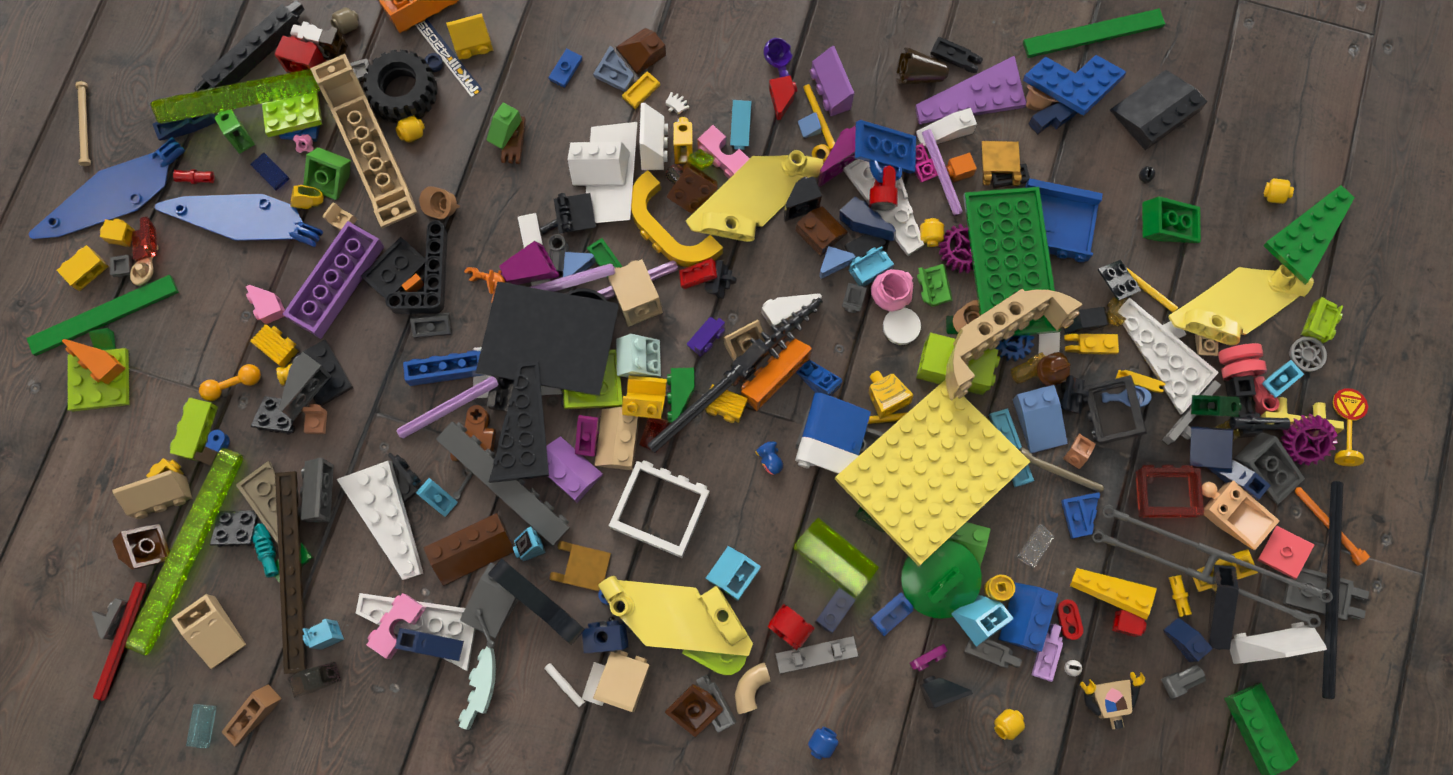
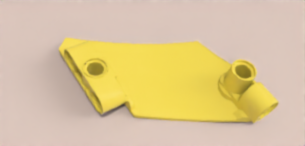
[686,150,823,242]
[1168,265,1314,345]
[598,576,753,656]

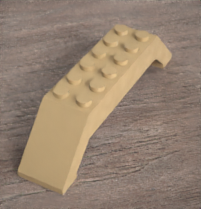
[310,54,417,228]

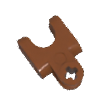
[450,405,496,462]

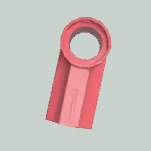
[1253,376,1280,415]

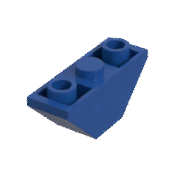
[796,360,843,396]

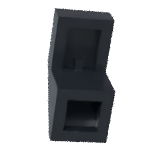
[1064,307,1109,334]

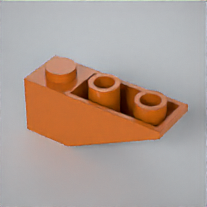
[62,339,126,384]

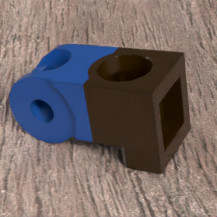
[193,430,230,469]

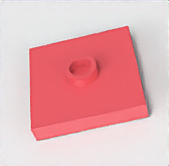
[1258,526,1314,580]

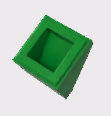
[89,328,116,350]

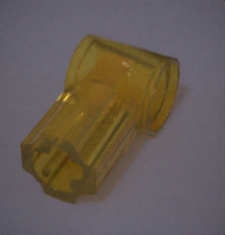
[1010,352,1045,384]

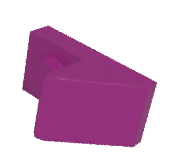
[575,415,599,457]

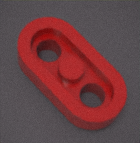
[1056,600,1083,640]

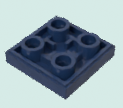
[1190,427,1233,468]

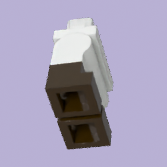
[290,21,348,59]

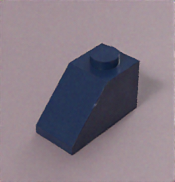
[1163,618,1213,662]

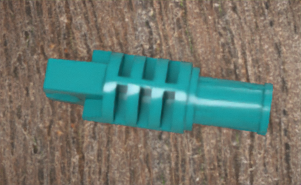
[253,524,279,578]

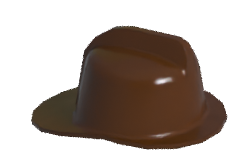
[1037,352,1071,386]

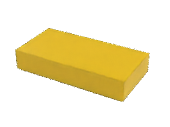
[622,71,660,109]

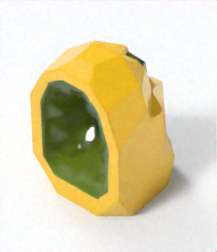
[290,185,324,209]

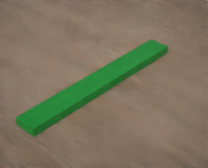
[1023,8,1165,58]
[26,275,179,356]

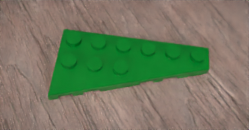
[1264,185,1355,285]

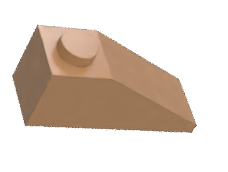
[222,684,282,747]

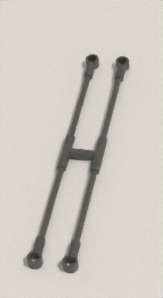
[1092,505,1333,628]

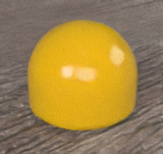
[812,144,831,163]

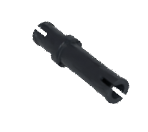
[1229,415,1290,431]

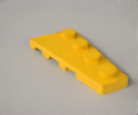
[1070,568,1157,620]

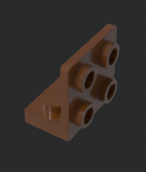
[667,161,718,214]

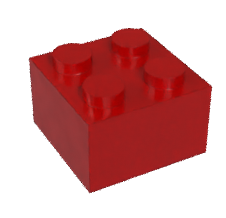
[274,36,326,81]

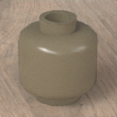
[330,7,359,35]

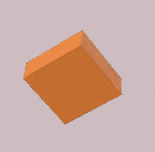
[401,274,424,292]

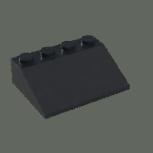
[1110,70,1208,151]

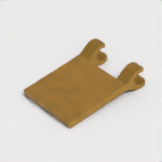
[981,141,1022,186]
[550,541,611,591]

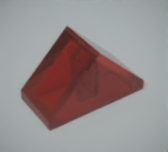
[639,418,669,453]

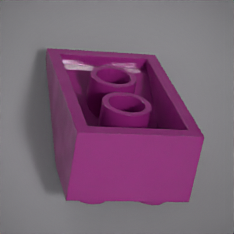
[818,126,857,187]

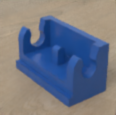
[869,592,914,636]

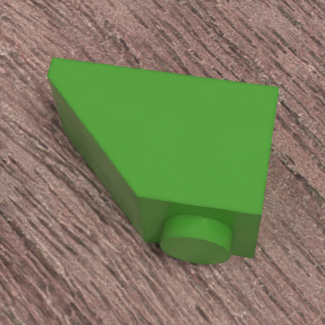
[486,102,522,150]

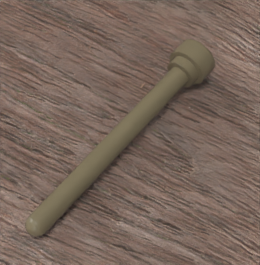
[1019,447,1104,492]

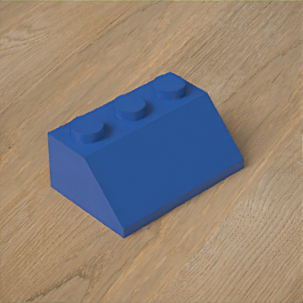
[998,582,1058,653]

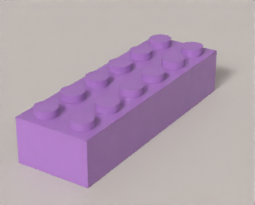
[283,221,384,339]

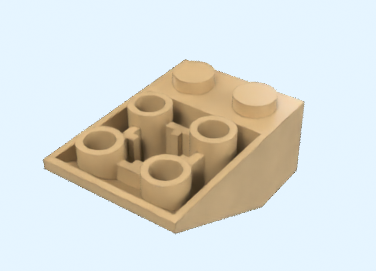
[171,594,246,669]

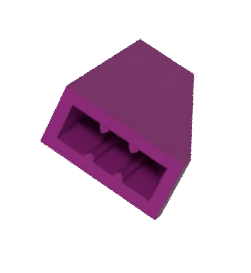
[499,241,559,285]

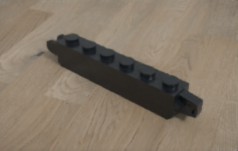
[194,0,305,101]

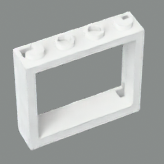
[609,460,709,558]

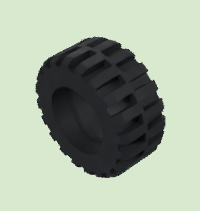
[363,49,438,123]

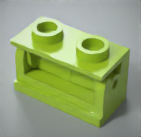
[1301,297,1343,344]

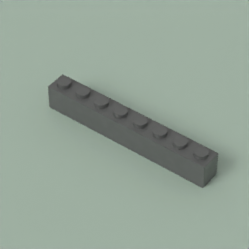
[436,422,570,545]

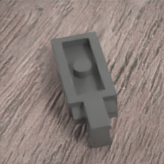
[964,638,1022,668]
[696,674,737,733]

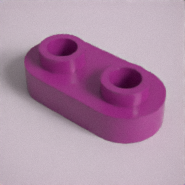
[909,644,948,671]

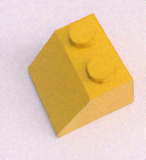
[446,13,493,59]

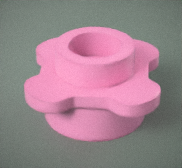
[293,134,314,153]

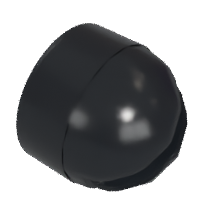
[1139,166,1155,182]

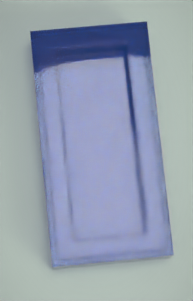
[250,153,290,191]

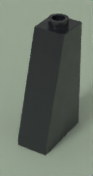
[1207,565,1239,650]

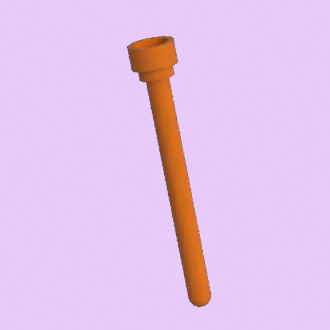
[1295,487,1370,566]

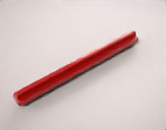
[93,582,147,701]

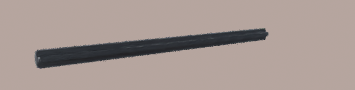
[1322,481,1344,700]

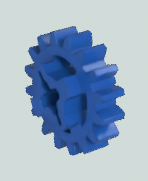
[996,335,1034,362]

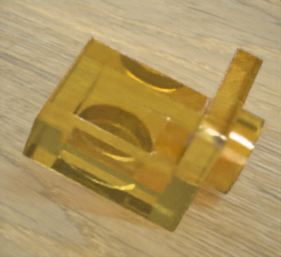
[1106,297,1127,327]

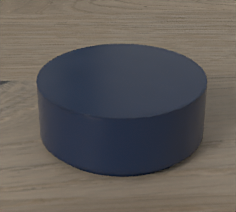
[425,53,443,72]

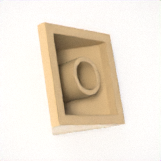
[724,320,765,361]

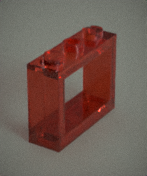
[1136,465,1204,518]

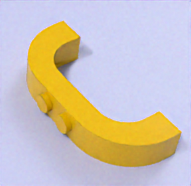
[631,170,723,267]

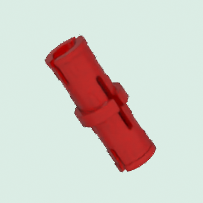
[173,169,215,184]

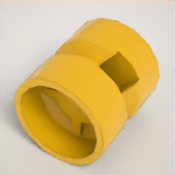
[984,575,1015,602]

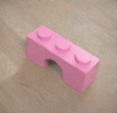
[697,125,750,179]
[366,593,426,659]

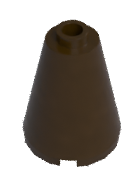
[896,48,949,85]

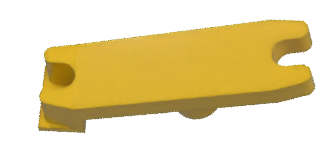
[1116,370,1166,393]

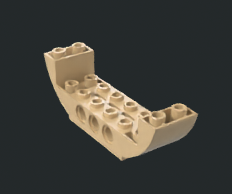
[945,289,1083,401]

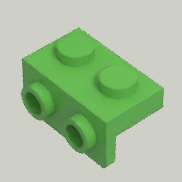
[917,264,953,307]

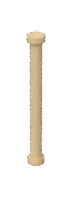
[76,81,91,166]

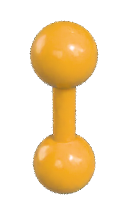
[199,364,261,401]

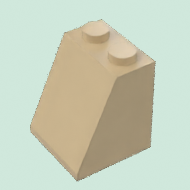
[608,259,663,327]
[593,650,650,712]

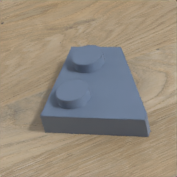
[593,46,634,92]

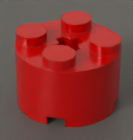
[767,603,815,650]

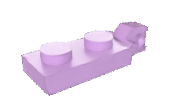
[1031,624,1063,682]

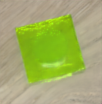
[688,148,714,171]

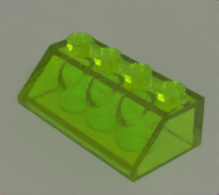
[793,518,879,598]

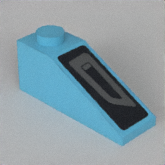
[513,527,546,561]

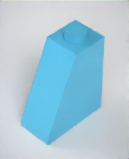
[730,100,752,150]

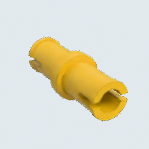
[1168,575,1192,617]

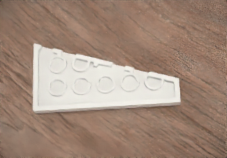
[843,159,924,256]
[1116,298,1219,415]
[337,461,424,580]
[356,593,476,671]

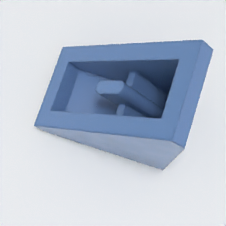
[819,246,855,279]
[563,252,596,277]

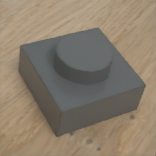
[110,255,132,277]

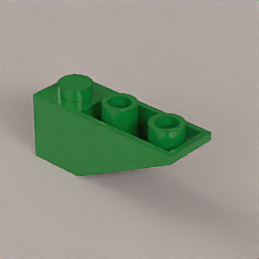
[667,368,695,423]

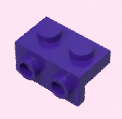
[687,317,725,357]

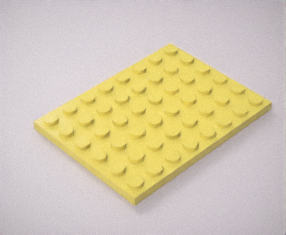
[835,379,1030,566]

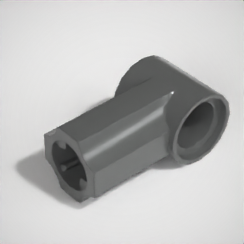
[549,234,569,274]
[1161,665,1206,699]

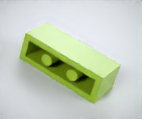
[170,398,218,462]

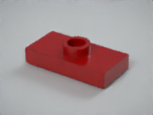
[679,258,717,289]

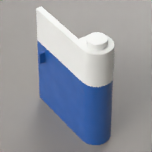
[795,393,871,474]

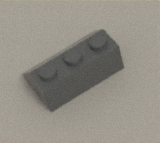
[299,458,334,523]

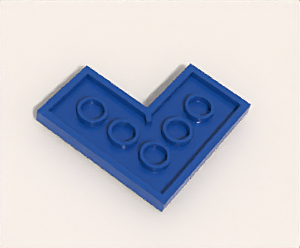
[1023,55,1126,116]

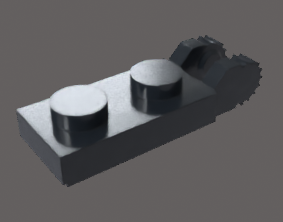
[930,37,983,73]

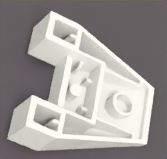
[1230,622,1327,664]

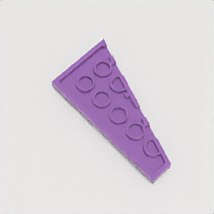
[915,56,1026,124]

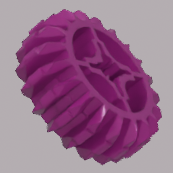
[939,224,974,274]
[1281,413,1338,466]

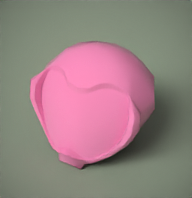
[871,269,913,312]

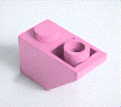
[246,285,285,324]

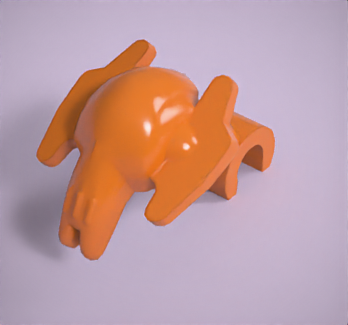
[464,267,505,303]

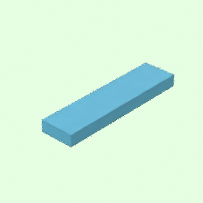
[989,408,1034,487]

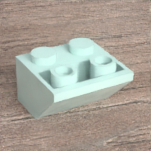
[616,334,661,378]

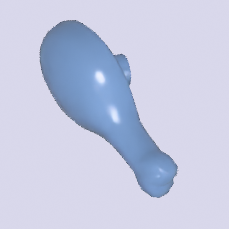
[1102,386,1151,408]

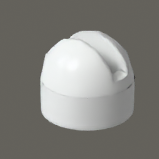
[1065,660,1082,676]

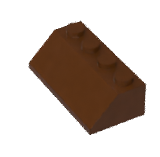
[423,513,514,586]

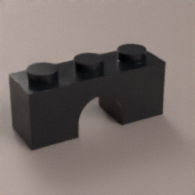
[1225,376,1263,438]

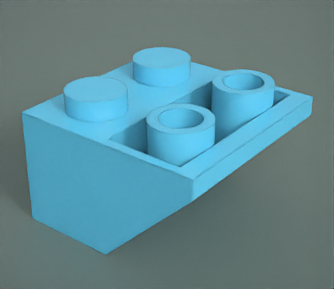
[705,546,761,601]
[951,595,1014,647]

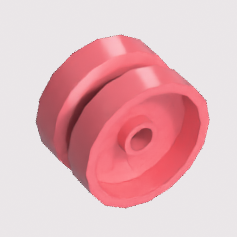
[1218,343,1267,381]

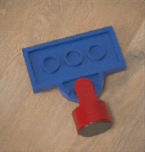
[855,120,916,211]

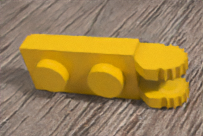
[1064,334,1119,355]

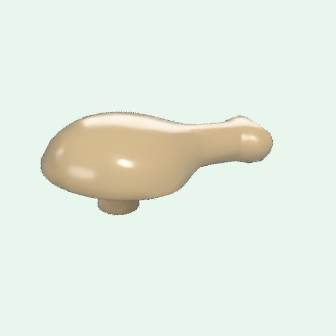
[130,243,159,286]

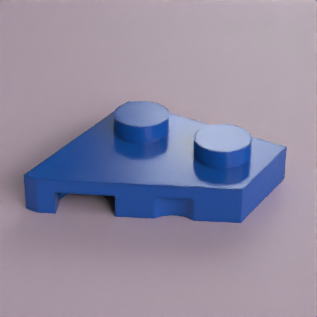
[1061,492,1100,539]

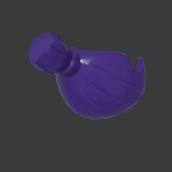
[763,37,793,78]

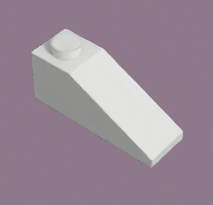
[916,108,977,148]
[761,293,822,328]

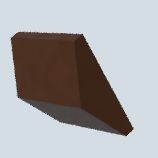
[665,684,723,737]

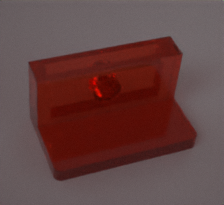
[132,216,157,261]

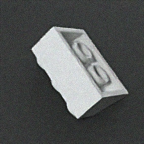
[640,103,668,170]
[568,142,630,186]

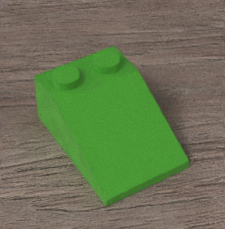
[948,522,990,566]

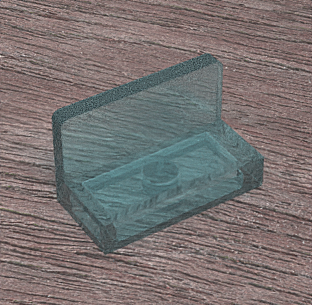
[186,704,217,748]

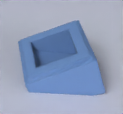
[798,113,821,138]

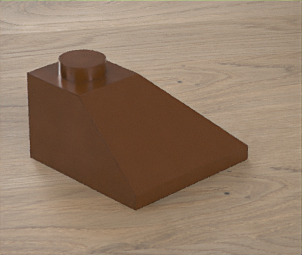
[616,28,666,75]
[112,524,172,570]

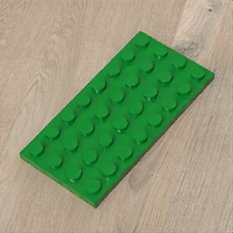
[963,187,1061,336]

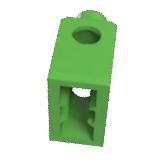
[215,108,255,154]

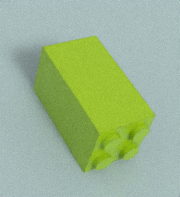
[916,333,1000,395]

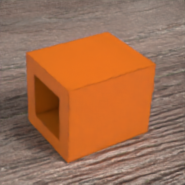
[946,153,977,183]

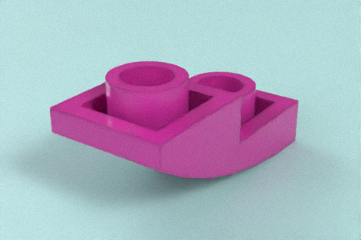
[915,143,938,183]

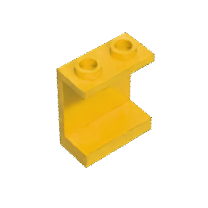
[622,375,667,419]

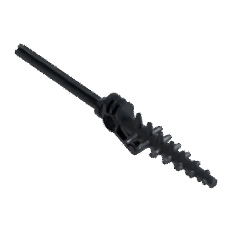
[647,297,823,453]

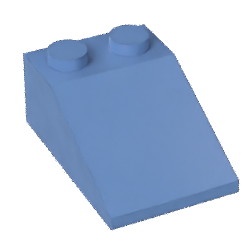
[1012,385,1068,454]

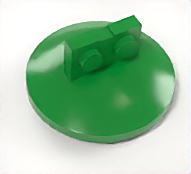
[901,540,982,619]

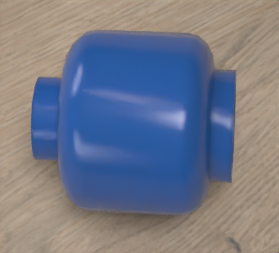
[808,727,838,760]

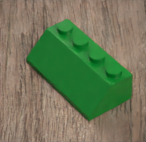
[1224,682,1299,775]

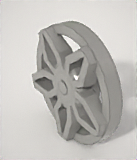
[1289,337,1327,372]

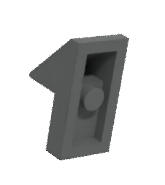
[92,598,128,640]

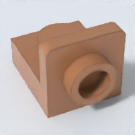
[302,404,327,434]
[1063,434,1096,469]

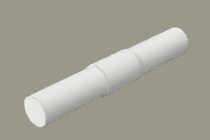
[544,663,585,707]

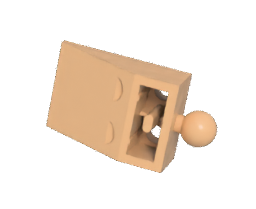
[1200,481,1279,550]

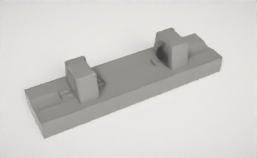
[1162,380,1221,445]
[775,636,858,674]

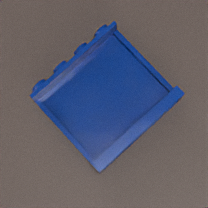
[1025,178,1103,262]

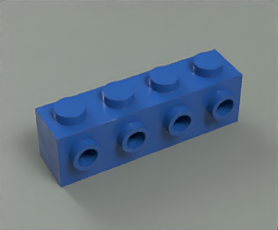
[403,350,483,386]

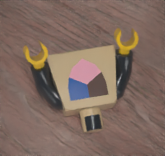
[1080,672,1145,729]

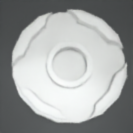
[883,307,921,345]

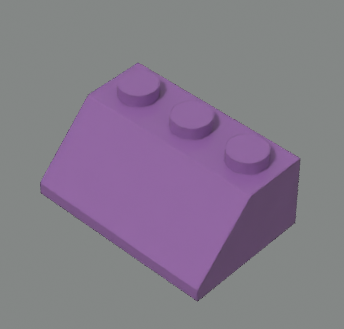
[810,46,854,116]
[547,436,603,503]

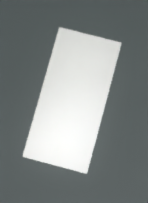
[586,122,637,223]

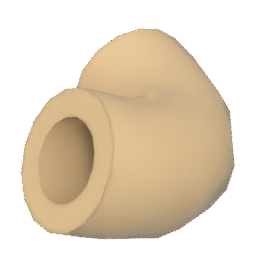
[735,663,771,714]

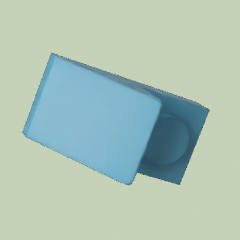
[416,478,458,517]

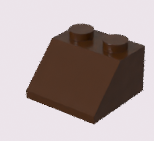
[795,206,848,257]

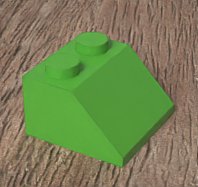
[303,148,351,200]

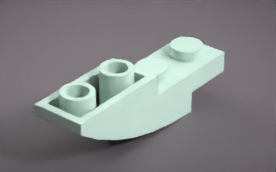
[459,646,496,730]

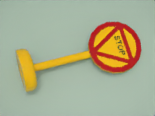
[1332,388,1368,466]

